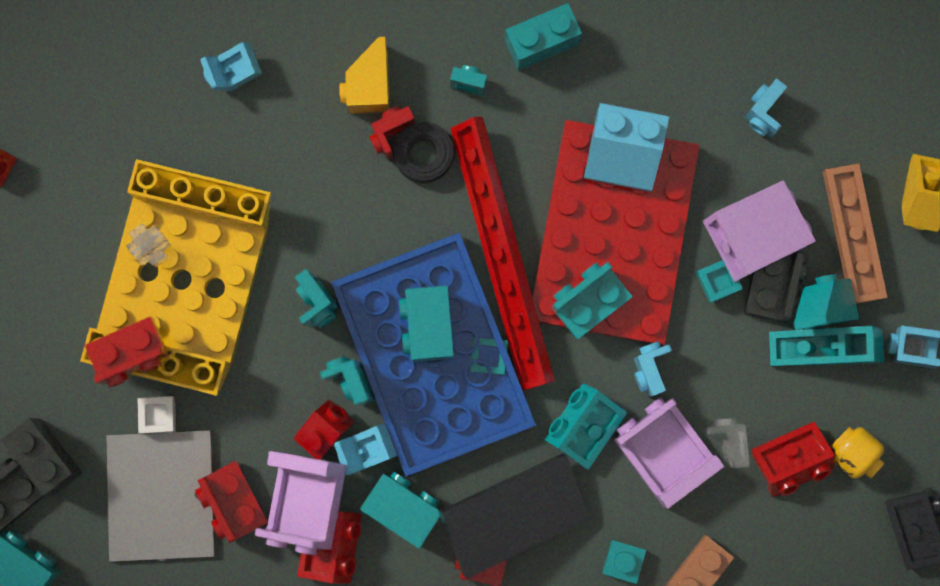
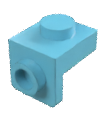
[201,42,262,91]
[745,78,787,138]
[634,341,672,397]
[334,423,397,475]

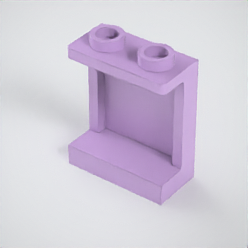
[703,180,816,282]
[614,397,724,509]
[255,451,347,555]

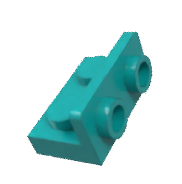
[551,262,633,340]
[295,269,340,329]
[320,356,376,406]
[545,384,627,470]

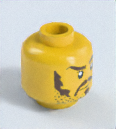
[830,427,885,479]

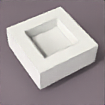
[138,396,176,434]

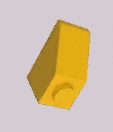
[340,37,390,114]
[902,154,940,232]

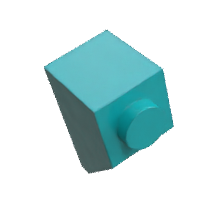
[794,274,859,330]

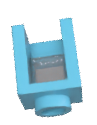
[887,325,940,369]

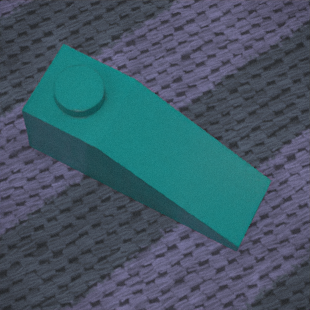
[769,326,885,366]

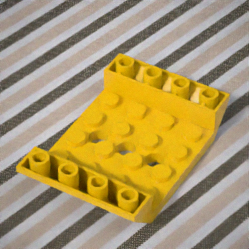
[80,159,272,396]

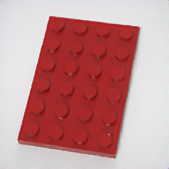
[532,120,700,346]

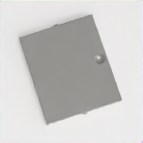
[106,430,215,562]

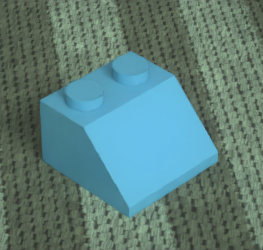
[584,103,669,192]

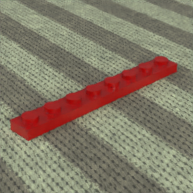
[450,116,555,391]

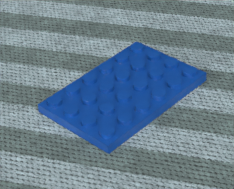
[331,232,536,477]

